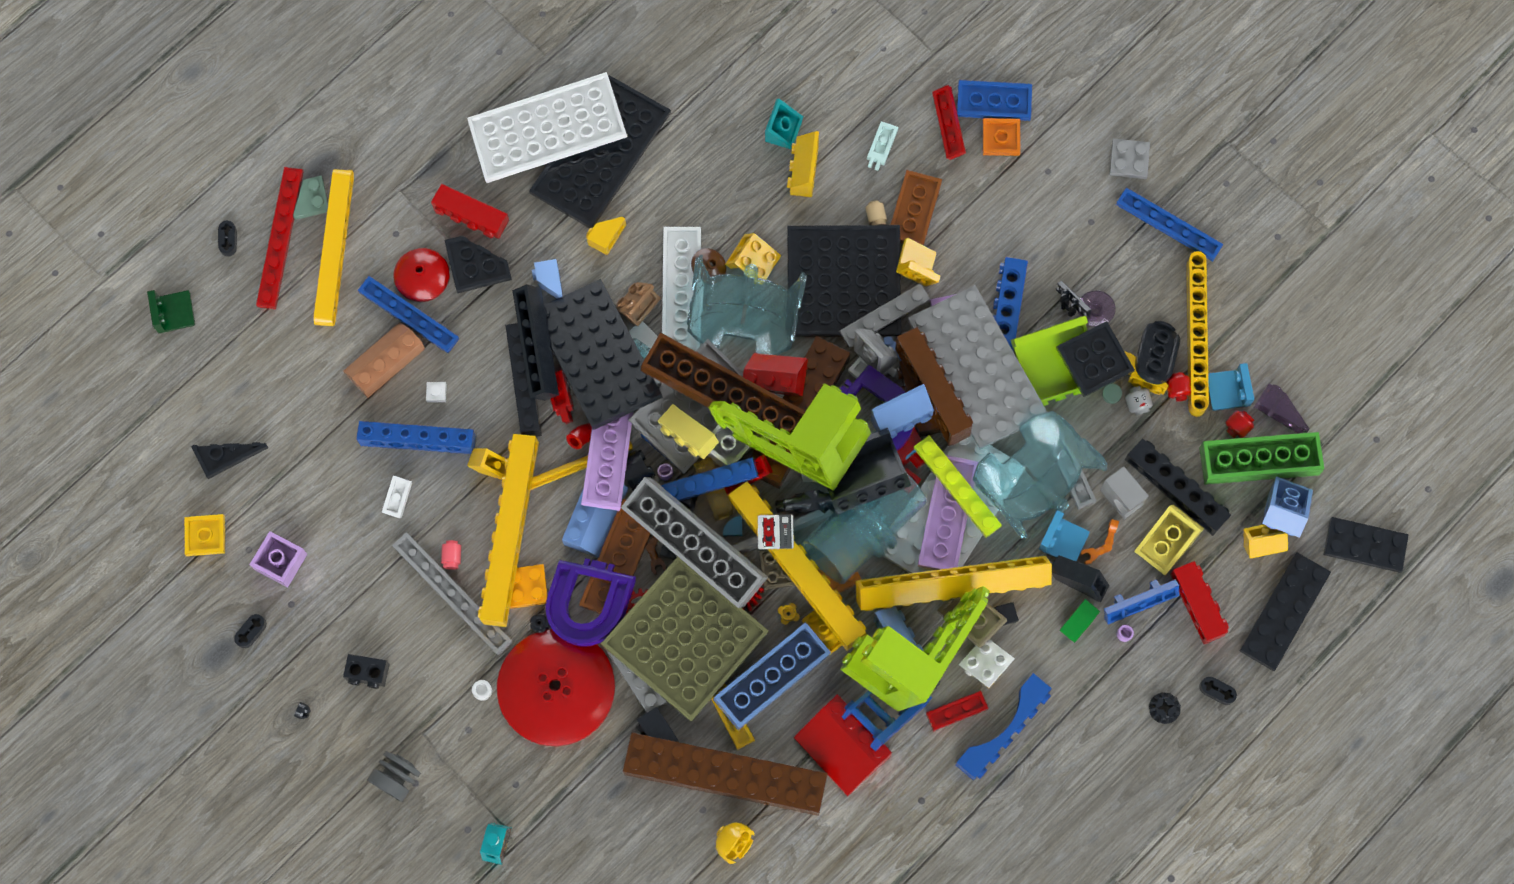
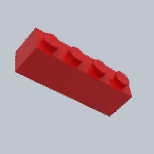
[431,184,509,239]
[1170,561,1229,645]

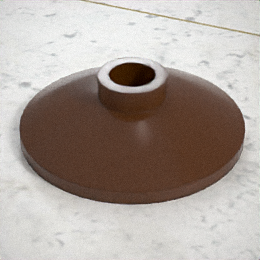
[691,248,727,284]

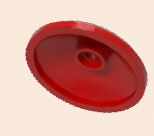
[393,248,450,302]

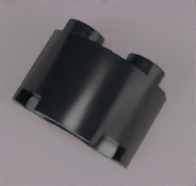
[625,449,655,491]

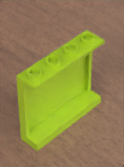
[1010,316,1088,406]

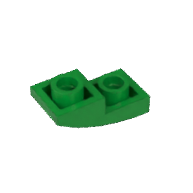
[1059,599,1100,643]

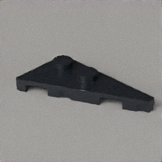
[191,442,268,479]

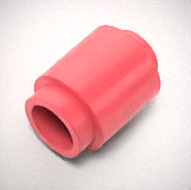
[441,540,461,570]

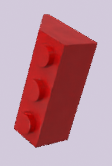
[743,353,808,397]

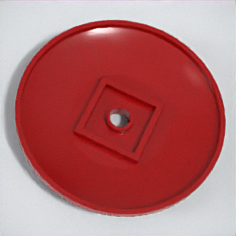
[497,629,615,747]

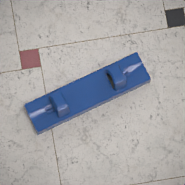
[1104,579,1179,625]

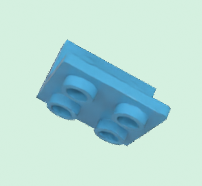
[1208,363,1254,411]
[1038,510,1090,561]

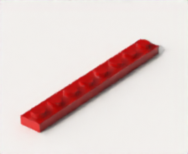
[256,167,304,309]

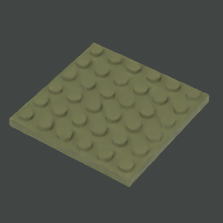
[601,557,769,722]

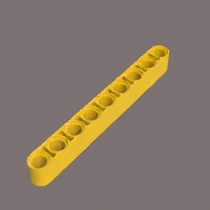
[314,169,354,326]
[1186,251,1209,417]

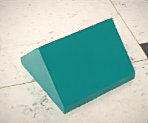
[765,98,804,149]

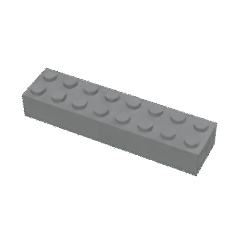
[621,477,768,608]

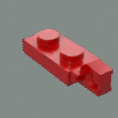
[551,370,574,424]

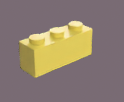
[658,404,719,459]

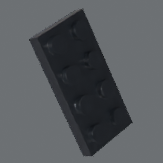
[1324,517,1409,573]

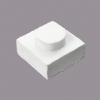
[426,382,447,403]

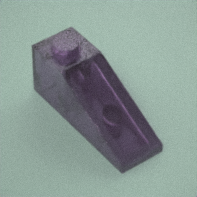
[1254,383,1309,434]

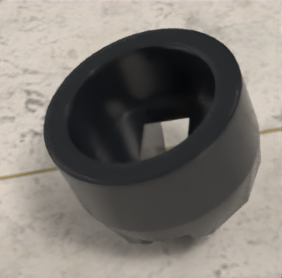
[294,702,311,719]

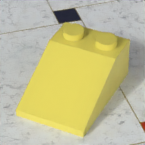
[1134,504,1204,576]

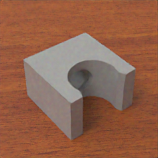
[1100,466,1149,520]

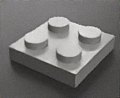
[1109,138,1150,179]

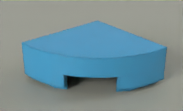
[723,516,742,537]

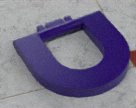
[840,365,913,451]
[546,558,636,646]

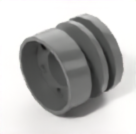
[367,751,421,802]

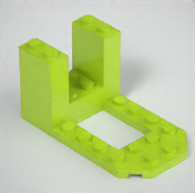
[709,384,871,491]
[840,586,990,711]

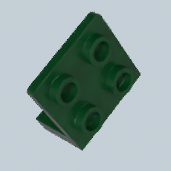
[147,290,195,334]

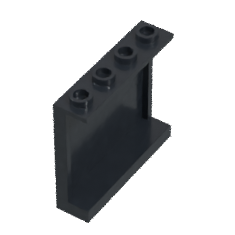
[827,428,911,514]

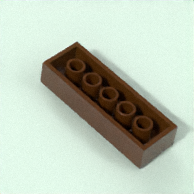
[895,327,973,447]

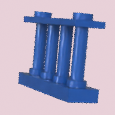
[842,690,932,751]

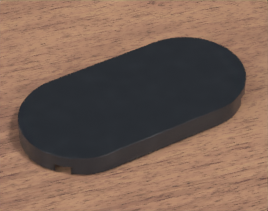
[1135,321,1180,384]

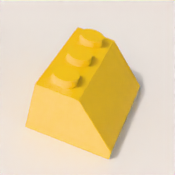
[787,131,819,197]

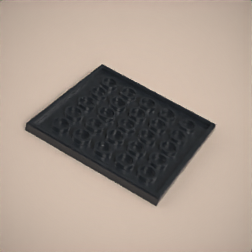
[787,225,901,337]

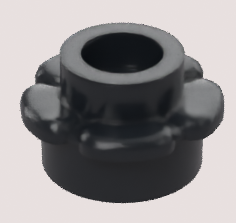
[530,614,549,633]

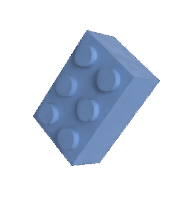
[1262,477,1313,537]

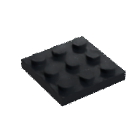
[1056,321,1135,397]

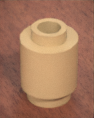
[865,201,887,225]

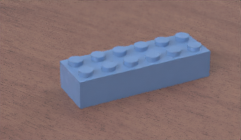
[713,622,831,730]

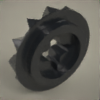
[1149,692,1181,724]

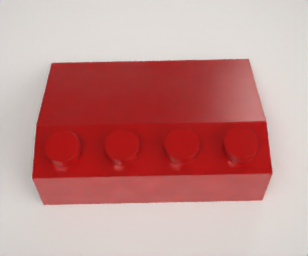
[794,694,892,797]

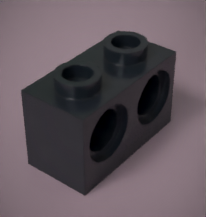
[343,654,390,689]

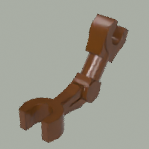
[646,536,667,575]

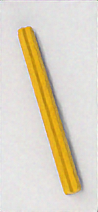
[531,441,633,490]

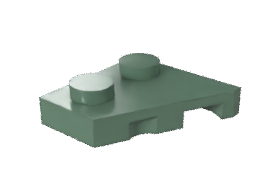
[293,175,328,220]

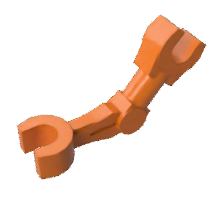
[1080,519,1119,565]

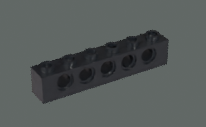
[1125,438,1231,536]

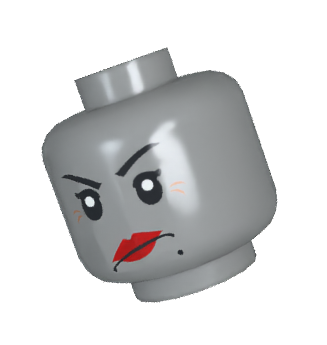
[1125,386,1153,415]

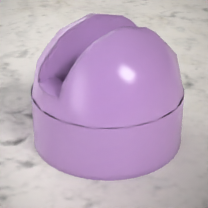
[657,464,673,481]
[1117,625,1134,642]

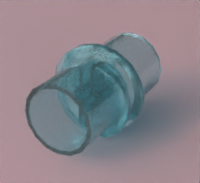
[803,474,926,584]

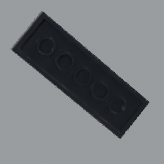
[1239,552,1331,671]

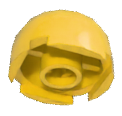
[716,822,755,864]

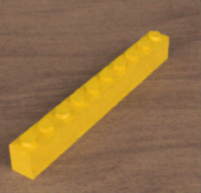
[478,434,539,627]
[728,482,867,651]
[856,556,1052,611]

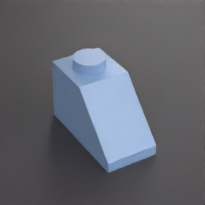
[532,259,563,299]

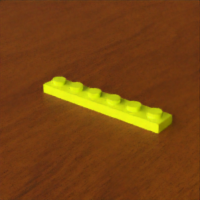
[914,435,1002,538]

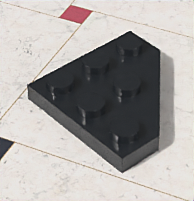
[444,236,512,294]

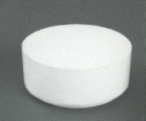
[472,680,492,701]

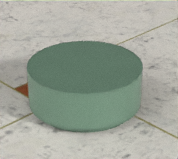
[1102,384,1122,404]

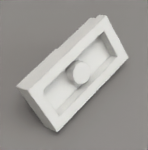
[382,476,412,518]

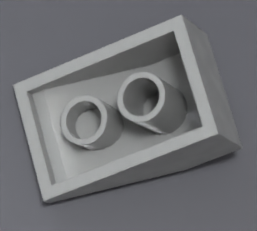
[854,329,897,374]

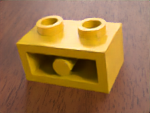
[1243,525,1288,558]

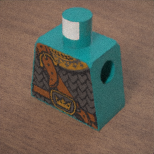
[480,823,512,865]

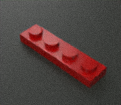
[932,85,966,160]

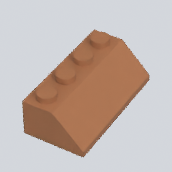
[343,322,425,398]

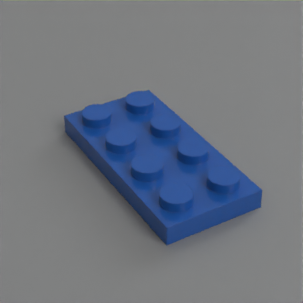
[957,80,1032,121]

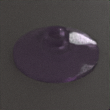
[1078,290,1116,327]

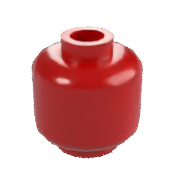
[1166,372,1191,402]
[1225,410,1255,438]

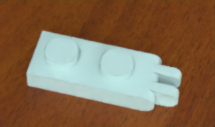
[867,121,898,171]

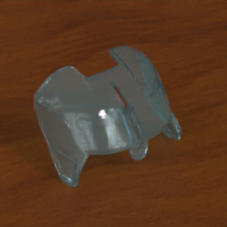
[687,255,807,355]
[972,411,1107,540]

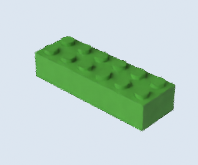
[1199,432,1324,485]

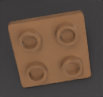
[616,282,661,327]

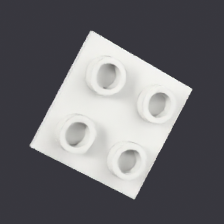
[959,639,1015,688]

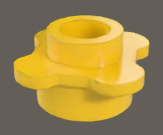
[778,603,800,625]

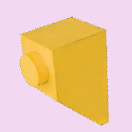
[586,217,626,255]
[467,448,507,480]

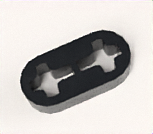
[218,220,237,257]
[234,614,267,648]
[1199,677,1237,705]

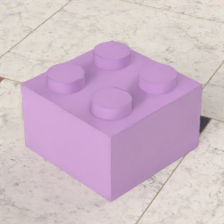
[249,531,307,588]

